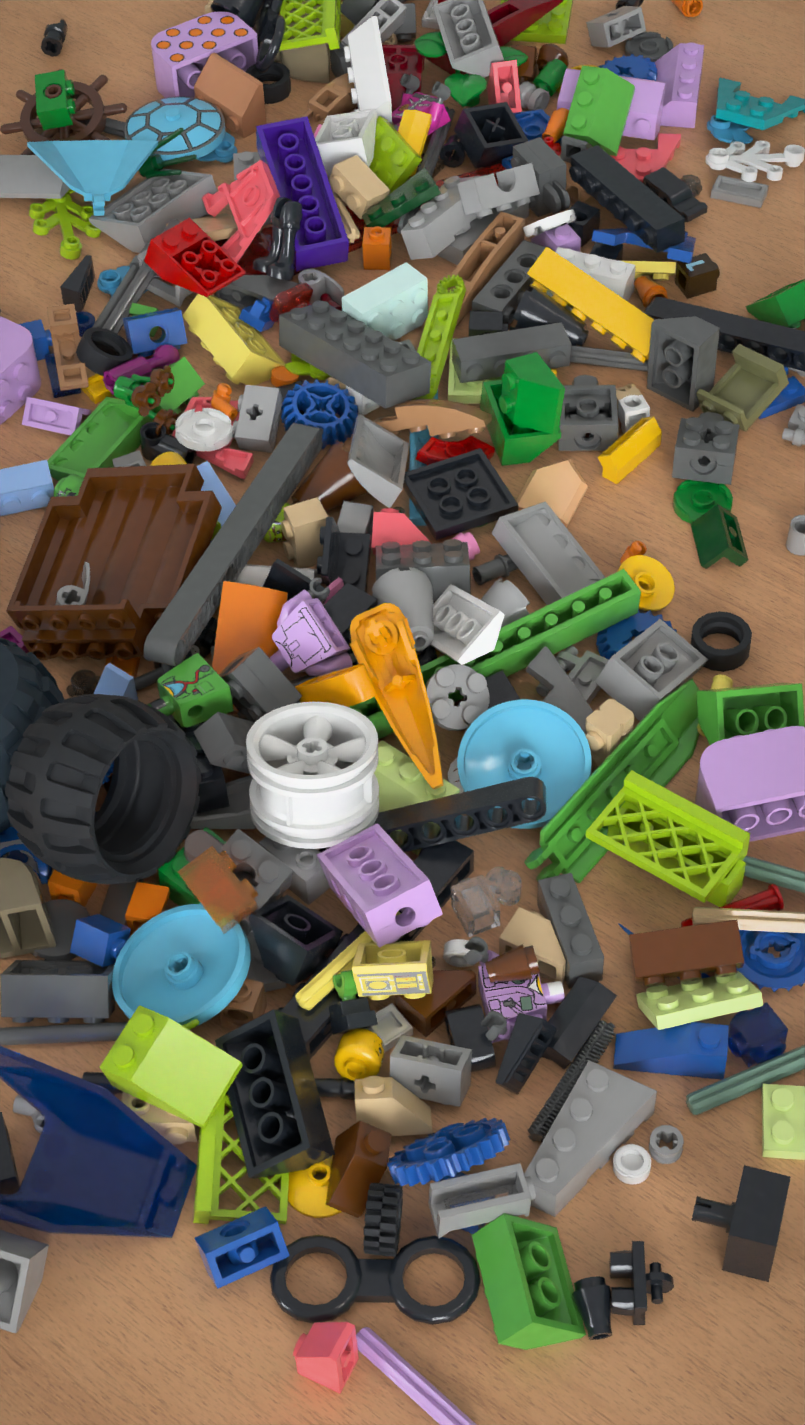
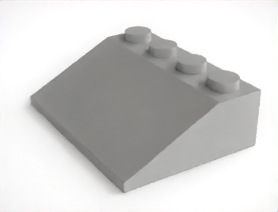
[88,169,218,253]

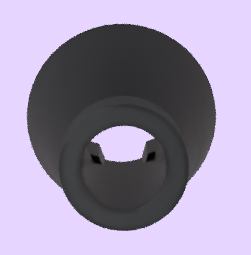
[572,1276,612,1340]

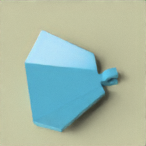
[27,140,158,216]

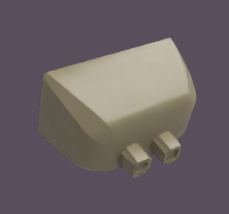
[274,0,330,83]
[0,857,56,959]

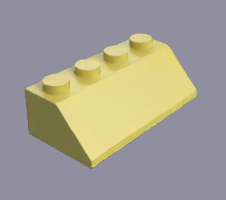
[183,294,285,385]

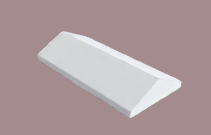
[430,584,505,665]

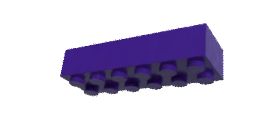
[256,116,349,272]

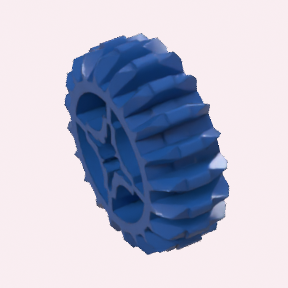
[281,378,359,450]

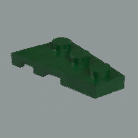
[362,167,441,227]

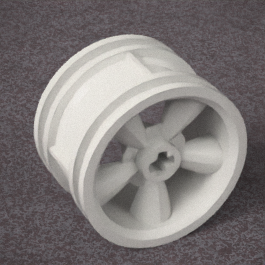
[246,702,379,849]

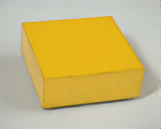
[81,374,114,404]

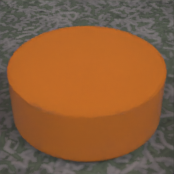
[271,366,299,387]

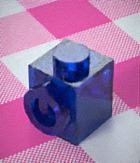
[728,1002,788,1067]

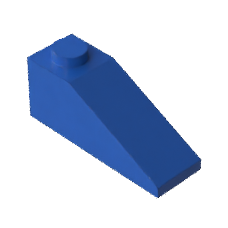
[613,1022,729,1080]

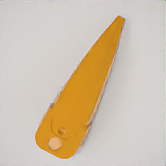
[349,603,444,789]

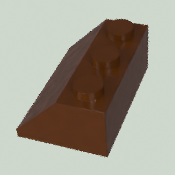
[629,919,744,987]

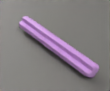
[356,1327,477,1425]

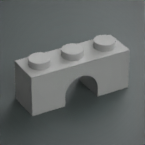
[457,163,540,218]

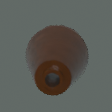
[291,441,368,512]

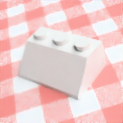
[546,247,635,311]

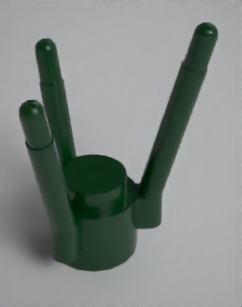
[138,128,197,179]

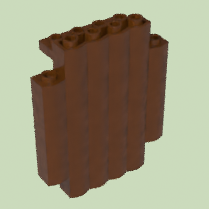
[6,464,222,660]

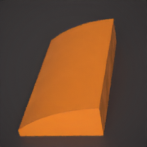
[212,581,288,714]

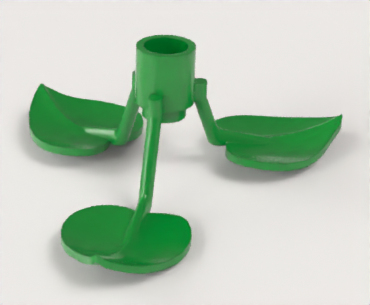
[414,32,528,107]

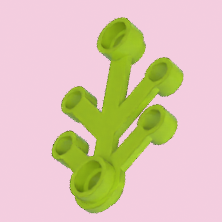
[29,193,101,260]

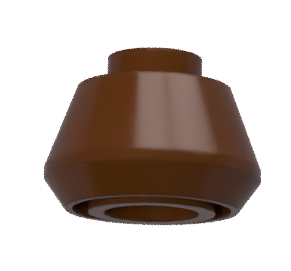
[537,43,569,71]

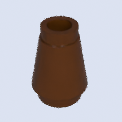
[485,944,540,983]

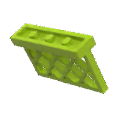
[279,0,341,51]
[586,770,750,903]
[193,1094,289,1224]

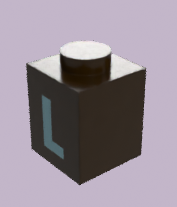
[675,253,720,299]

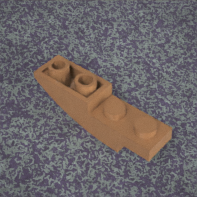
[302,73,357,135]
[373,399,492,439]

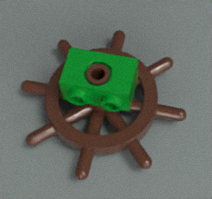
[0,69,127,155]

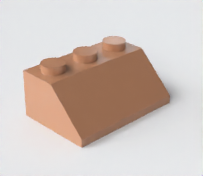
[194,53,267,138]

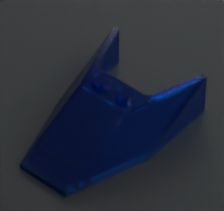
[0,1046,197,1238]

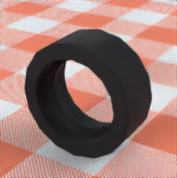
[246,62,291,104]
[76,327,133,376]
[691,611,752,672]

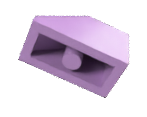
[531,224,581,252]

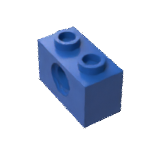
[123,307,188,357]
[195,1206,290,1289]

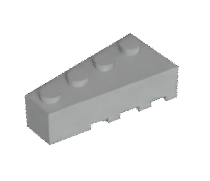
[401,175,495,260]
[524,1060,657,1217]

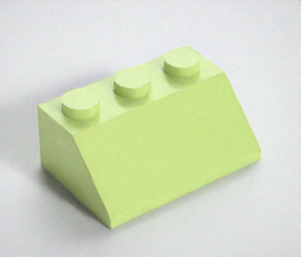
[374,740,460,855]

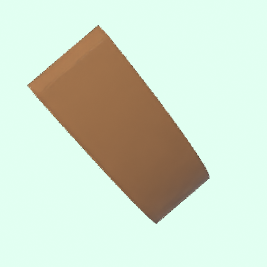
[47,304,89,391]

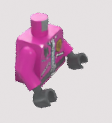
[392,74,451,136]

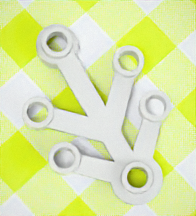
[705,140,805,182]

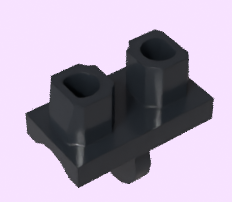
[609,1241,674,1325]

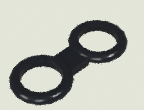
[255,0,286,73]
[270,1234,481,1325]

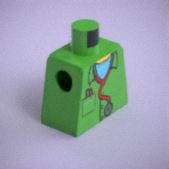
[148,653,234,727]

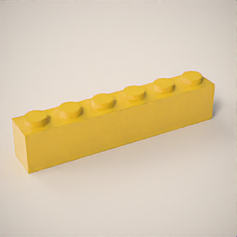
[527,247,654,364]

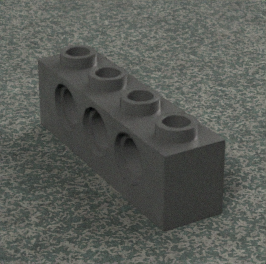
[472,240,552,324]

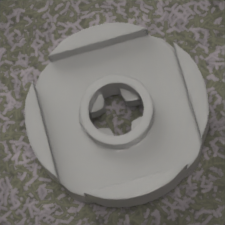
[425,664,489,731]

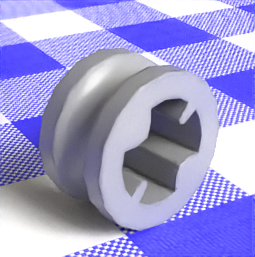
[649,1125,684,1164]

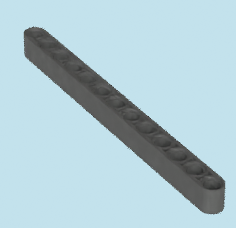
[144,423,323,666]

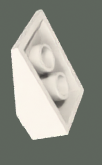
[315,109,377,176]

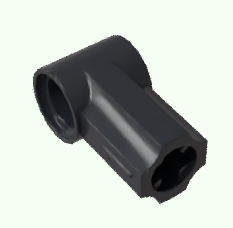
[140,422,197,464]

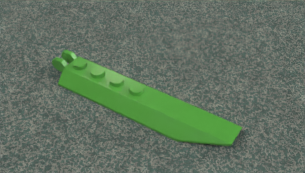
[524,679,699,883]

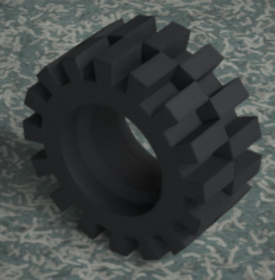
[363,1183,403,1257]

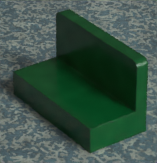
[691,504,748,569]

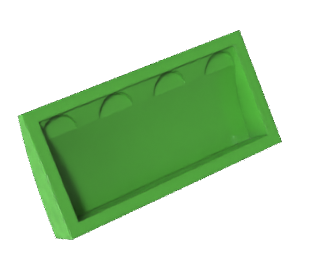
[47,397,154,481]

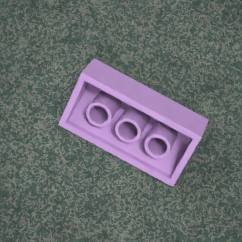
[655,42,704,128]
[557,68,666,140]

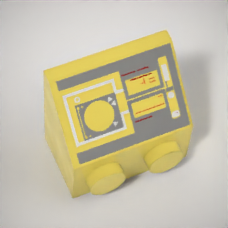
[352,940,433,1000]

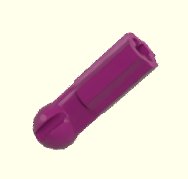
[103,344,180,395]

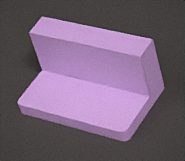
[22,397,91,436]

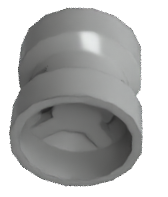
[519,81,550,111]

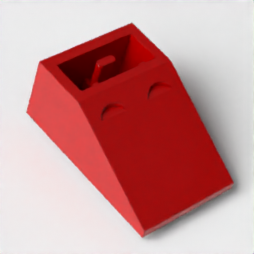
[144,217,246,297]

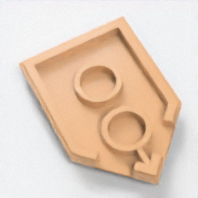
[516,459,588,528]

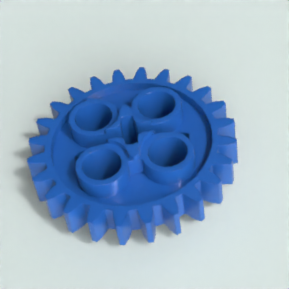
[387,1118,510,1186]

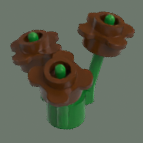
[113,365,178,435]

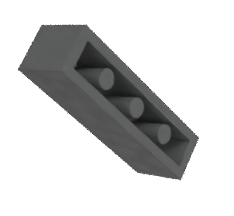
[452,322,571,383]

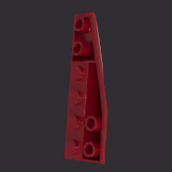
[425,0,563,75]

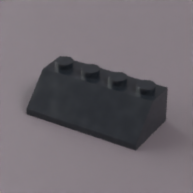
[215,1009,335,1179]

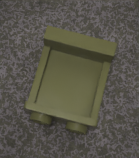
[696,344,789,432]

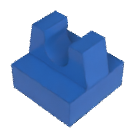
[239,297,276,332]

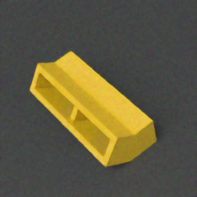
[398,109,432,179]
[597,416,662,484]

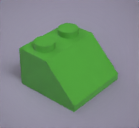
[143,356,205,414]

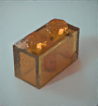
[178,846,258,934]

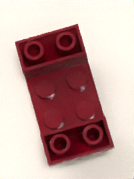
[382,45,425,112]

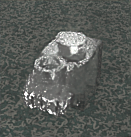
[451,867,522,937]

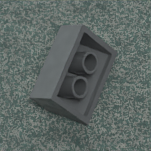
[647,316,720,412]
[0,960,116,1024]

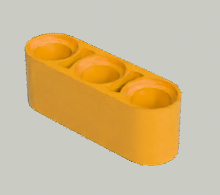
[295,663,377,707]

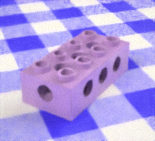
[317,823,443,948]

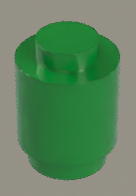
[533,59,568,97]

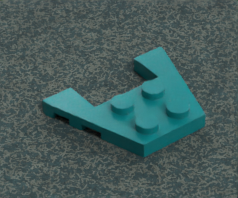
[716,77,805,130]

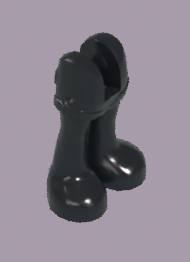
[252,197,303,280]

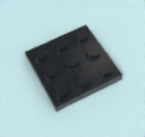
[403,448,518,540]

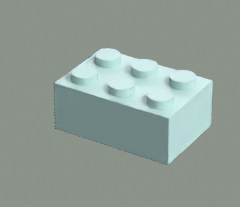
[341,262,428,341]

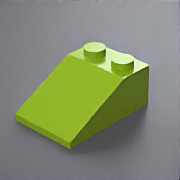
[99,1005,243,1129]

